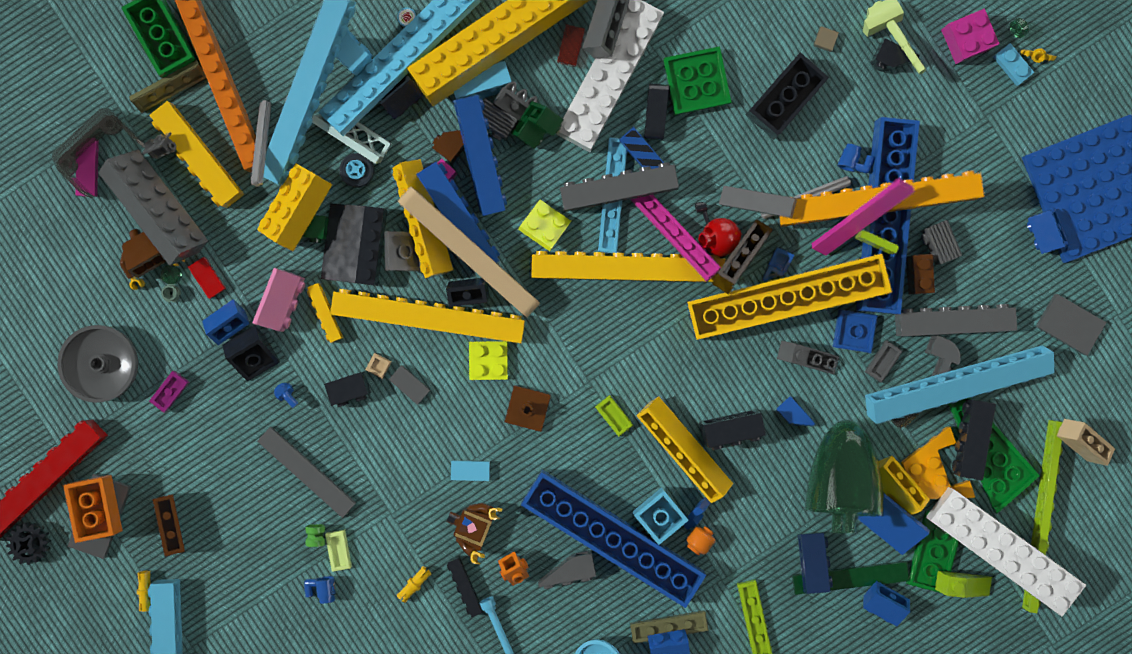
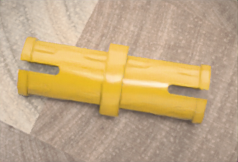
[397,566,432,603]
[137,570,151,612]

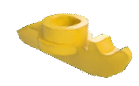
[1020,48,1057,63]

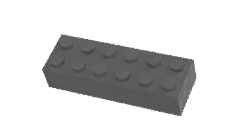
[98,149,208,265]

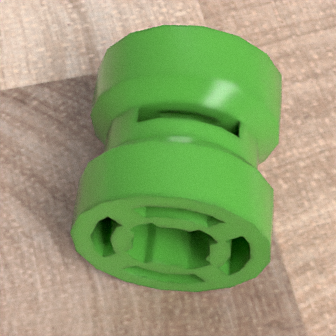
[305,524,325,547]

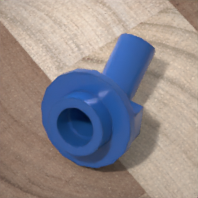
[274,383,298,408]

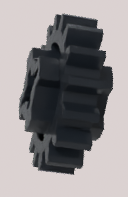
[6,522,51,565]

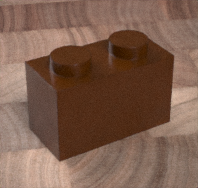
[906,254,935,295]

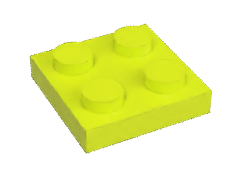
[518,200,571,251]
[469,341,508,380]

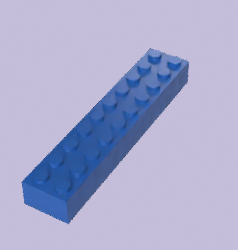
[856,117,920,314]
[521,469,706,608]

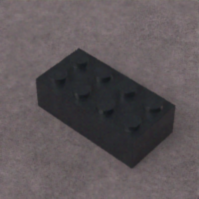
[746,52,829,140]

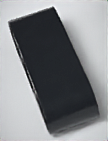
[644,83,669,140]

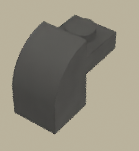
[924,335,961,376]

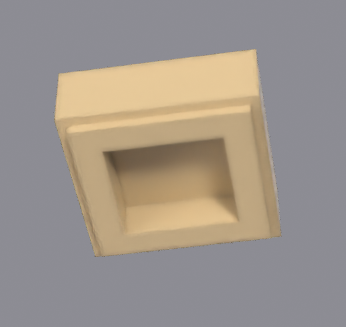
[366,353,392,379]

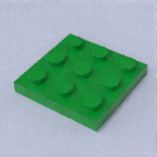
[663,46,732,116]

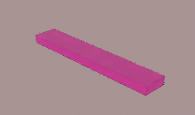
[812,179,914,255]
[630,195,721,282]

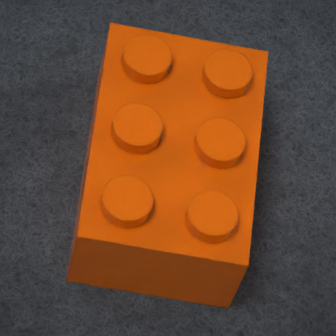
[63,475,123,543]

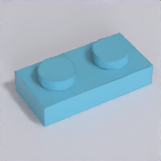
[993,43,1034,86]

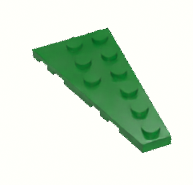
[948,398,1040,514]

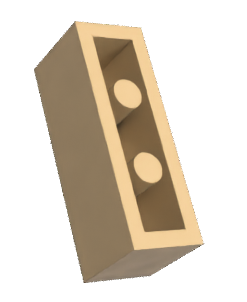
[1057,419,1115,466]

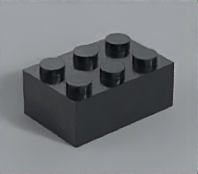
[699,410,766,450]

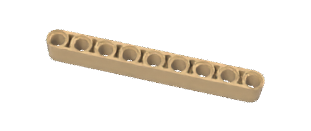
[398,187,540,318]

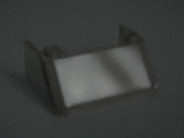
[52,108,145,198]

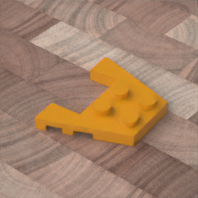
[901,426,975,499]

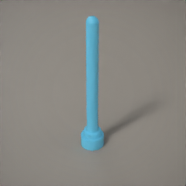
[479,596,514,654]

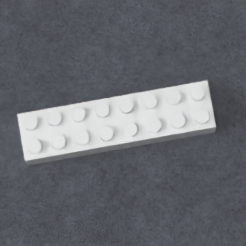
[557,0,664,152]
[926,487,1086,616]

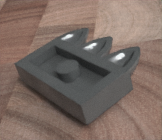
[493,81,537,121]

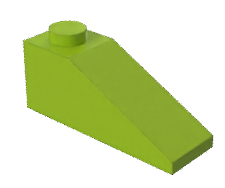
[935,571,992,598]

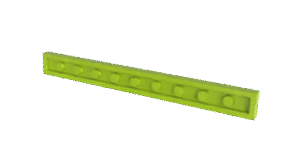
[1022,420,1063,613]

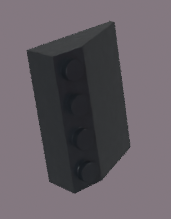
[321,203,387,286]

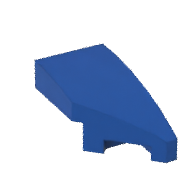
[762,246,794,282]
[776,396,815,427]
[684,497,711,530]

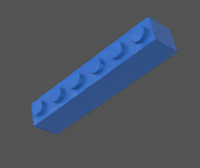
[453,95,507,216]
[417,161,500,263]

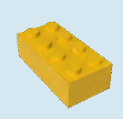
[257,163,332,251]

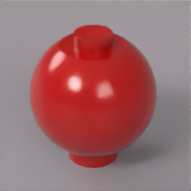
[698,218,741,256]

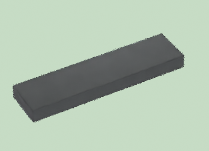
[719,186,797,219]

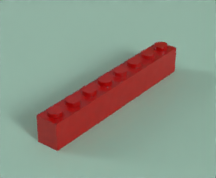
[0,419,108,539]

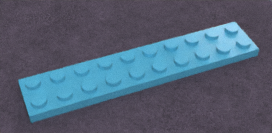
[318,0,481,137]

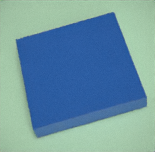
[832,310,878,353]

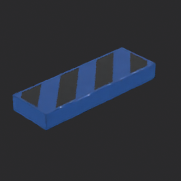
[619,127,664,169]

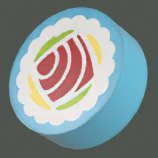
[397,8,417,28]

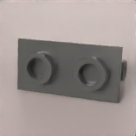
[142,132,176,159]

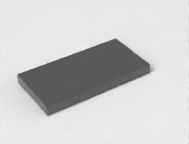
[68,473,132,559]

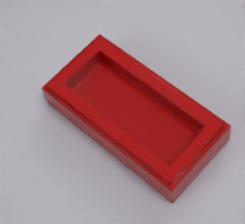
[188,257,227,299]

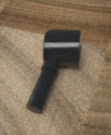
[695,202,710,224]

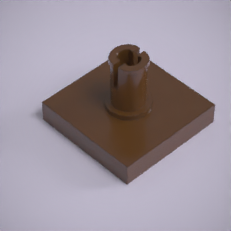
[505,385,551,432]

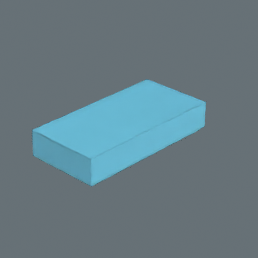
[451,460,490,481]

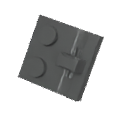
[385,231,421,272]

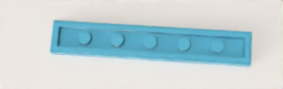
[598,137,627,253]

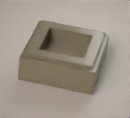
[813,26,839,52]

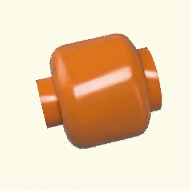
[687,526,715,555]

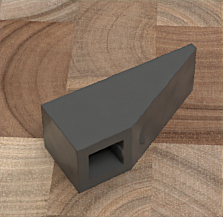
[777,341,839,375]
[538,550,596,589]

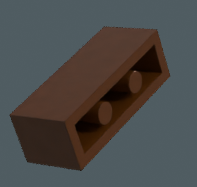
[153,494,185,556]

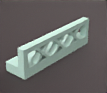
[312,102,392,164]

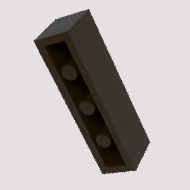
[712,219,773,295]

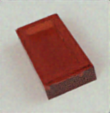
[557,24,585,67]

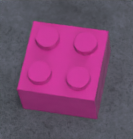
[941,8,999,64]

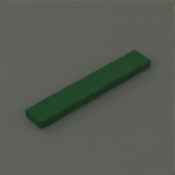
[792,561,909,595]

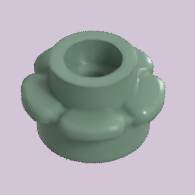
[161,284,181,302]

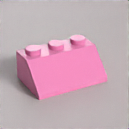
[253,268,305,331]

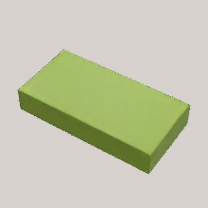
[855,230,899,254]
[595,395,633,437]

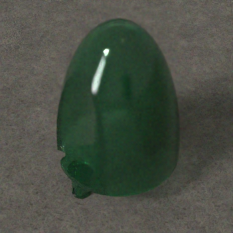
[805,420,884,534]

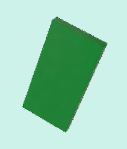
[906,510,959,593]

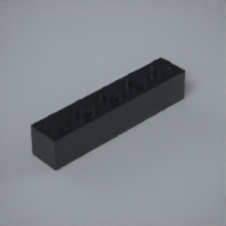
[447,556,483,618]

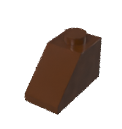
[432,130,464,164]

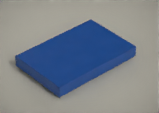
[858,494,930,555]

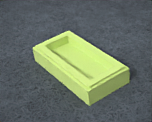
[325,530,352,572]

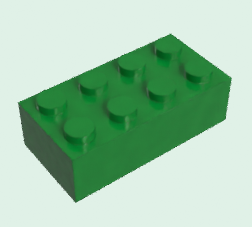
[121,0,200,78]

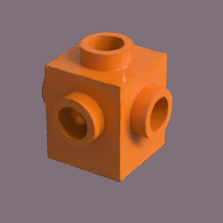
[498,551,529,586]

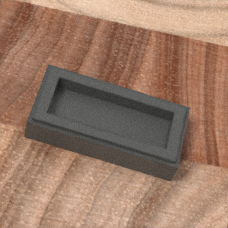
[864,340,903,383]
[389,365,430,405]

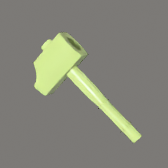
[863,0,926,74]

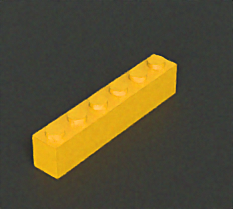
[149,101,245,208]
[393,159,453,279]
[636,396,734,503]

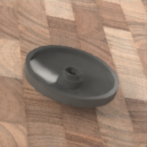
[57,325,138,403]

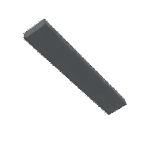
[257,426,356,518]

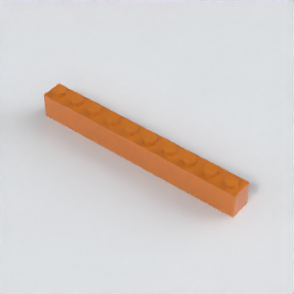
[175,0,256,173]

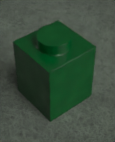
[304,215,329,243]

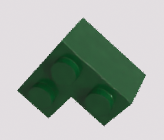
[511,101,564,149]

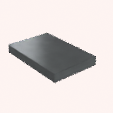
[1035,294,1107,356]

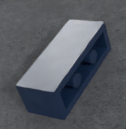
[797,533,833,594]

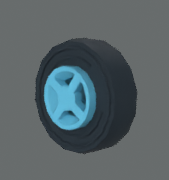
[339,153,374,188]

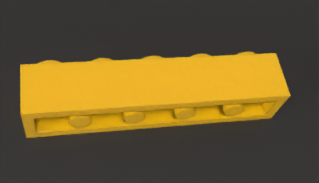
[307,283,343,343]

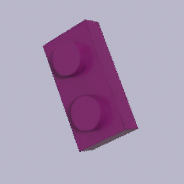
[149,371,190,413]

